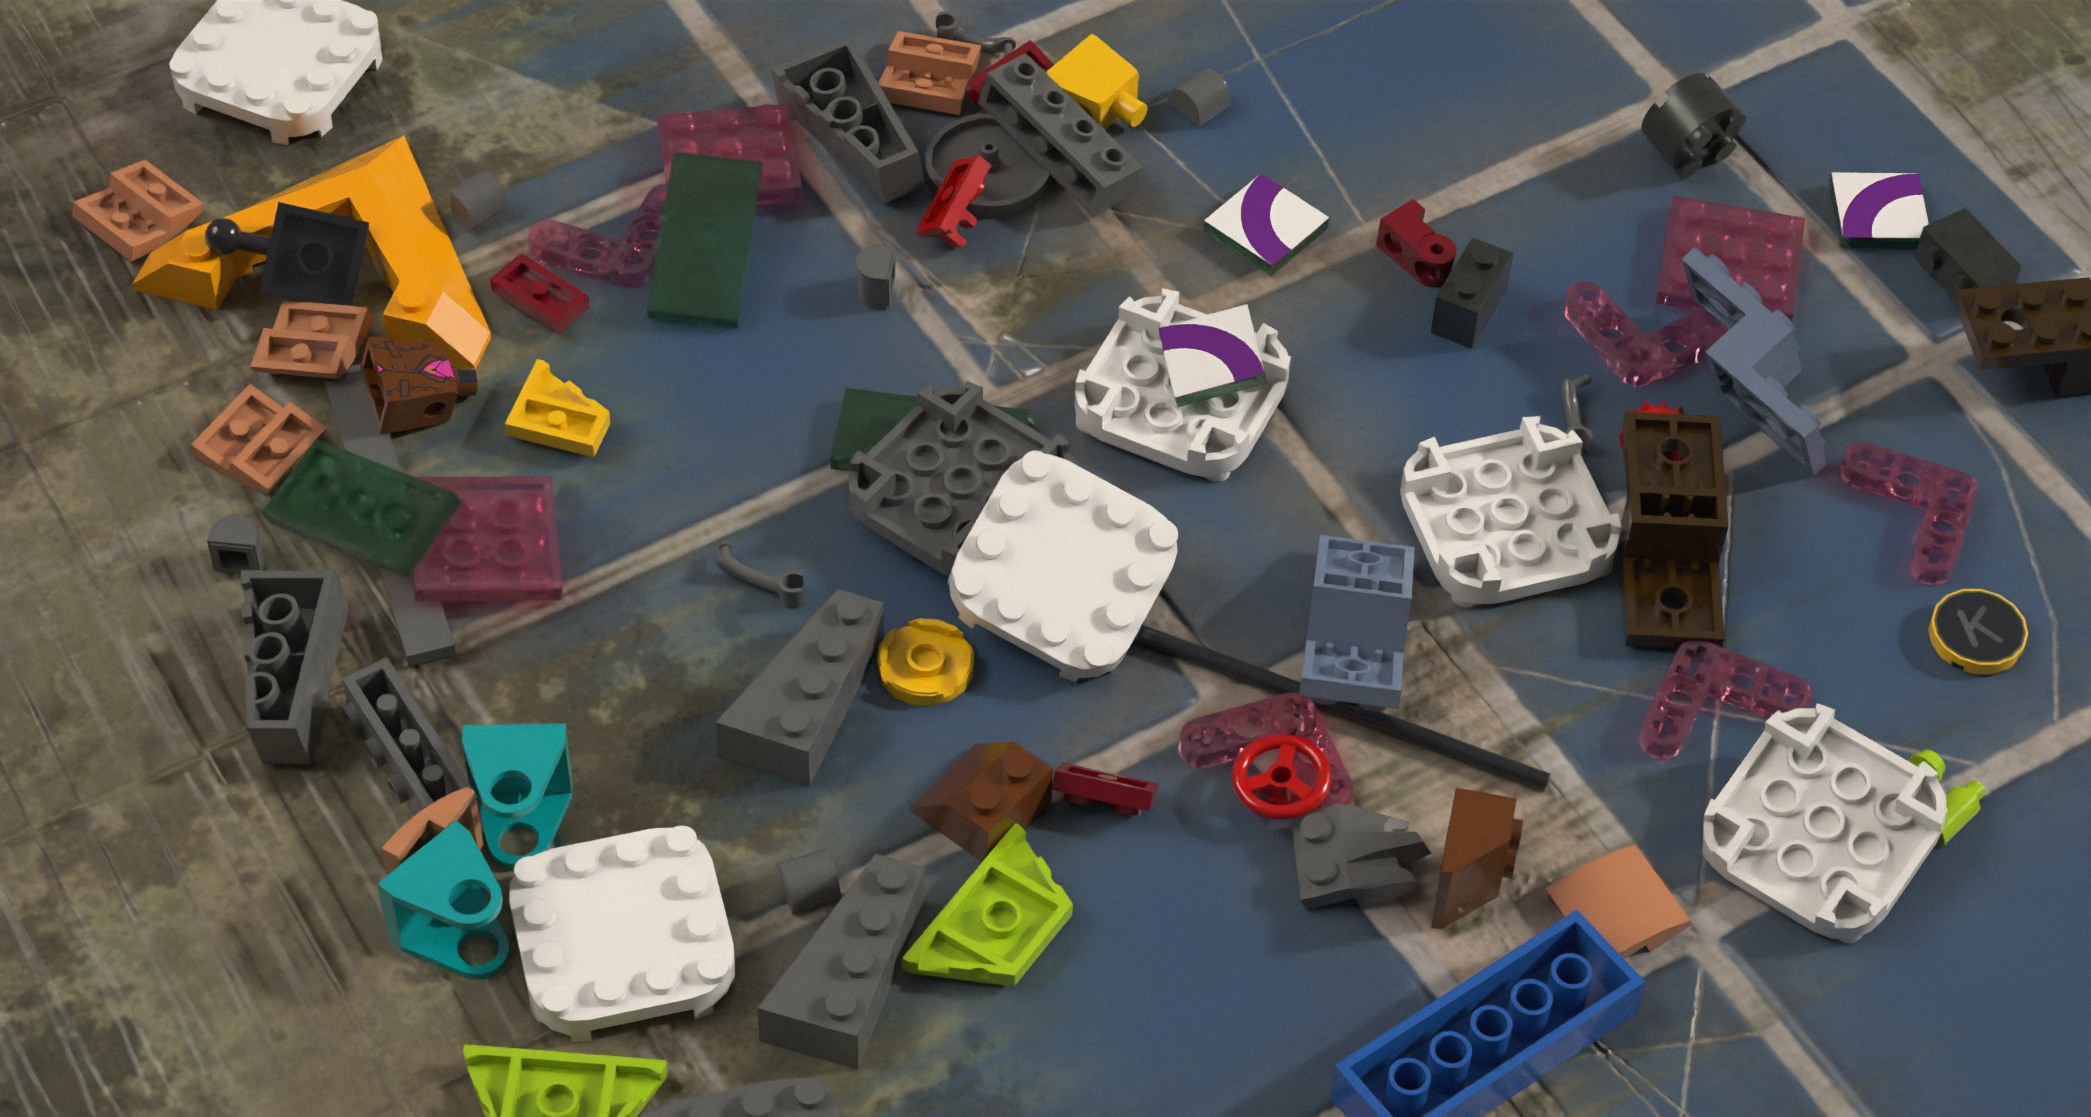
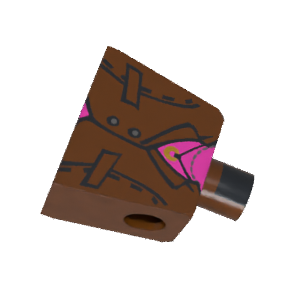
[360,337,478,434]

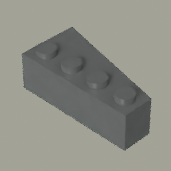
[771,37,925,203]
[241,570,349,764]
[716,589,884,786]
[757,854,924,1069]

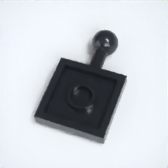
[205,202,370,306]

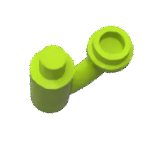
[1908,749,1986,849]

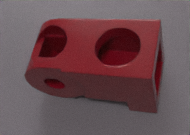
[1376,199,1457,287]

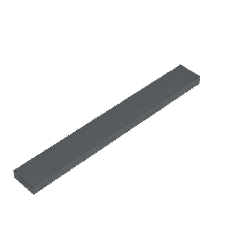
[323,363,456,667]

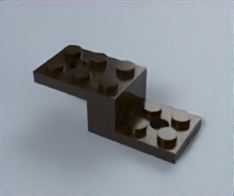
[1954,277,2091,398]
[1619,411,1728,651]

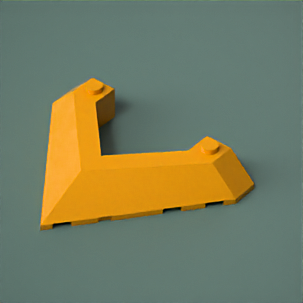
[132,135,491,370]

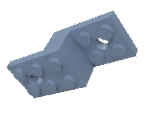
[1681,247,1827,476]
[1299,535,1415,711]

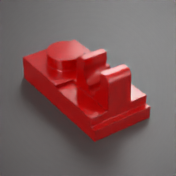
[915,155,991,249]

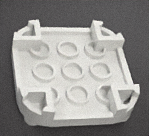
[169,0,382,145]
[1074,288,1291,482]
[1400,416,1622,607]
[947,451,1178,682]
[1702,703,1948,943]
[509,826,735,1043]

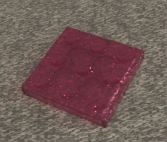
[657,104,803,213]
[1656,195,1805,321]
[407,476,563,602]

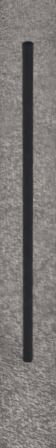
[913,556,1551,792]

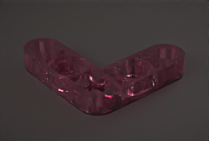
[528,183,688,289]
[1563,281,1728,386]
[1840,443,1977,586]
[1639,640,1813,760]
[1179,692,1354,810]

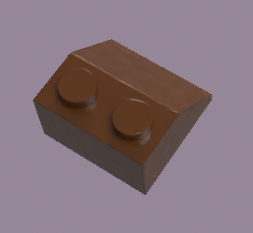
[911,741,1053,862]
[1431,788,1523,929]

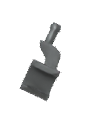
[936,11,1016,57]
[1561,373,1593,452]
[716,540,804,609]

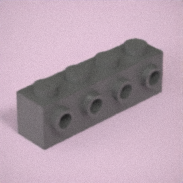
[978,53,1142,217]
[341,657,484,833]

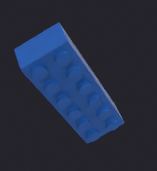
[1329,910,1646,1117]

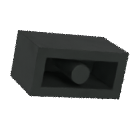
[1914,208,2022,300]
[1431,237,1514,349]

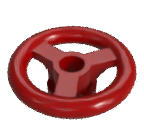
[1231,734,1332,820]

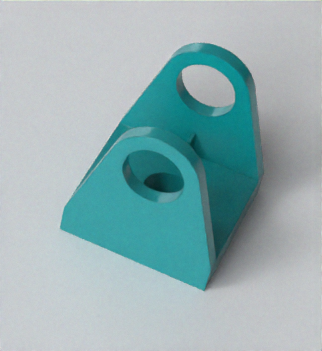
[462,724,573,870]
[377,820,510,980]

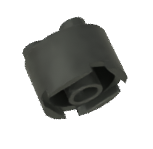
[1641,73,1747,178]

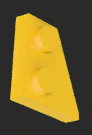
[505,359,611,458]

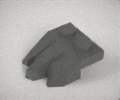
[1291,804,1431,910]

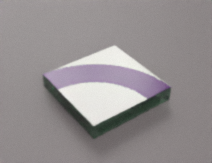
[1829,172,1929,249]
[1203,173,1329,276]
[1158,304,1267,407]

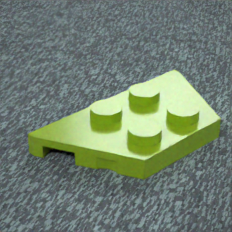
[902,823,1073,987]
[463,1044,668,1117]

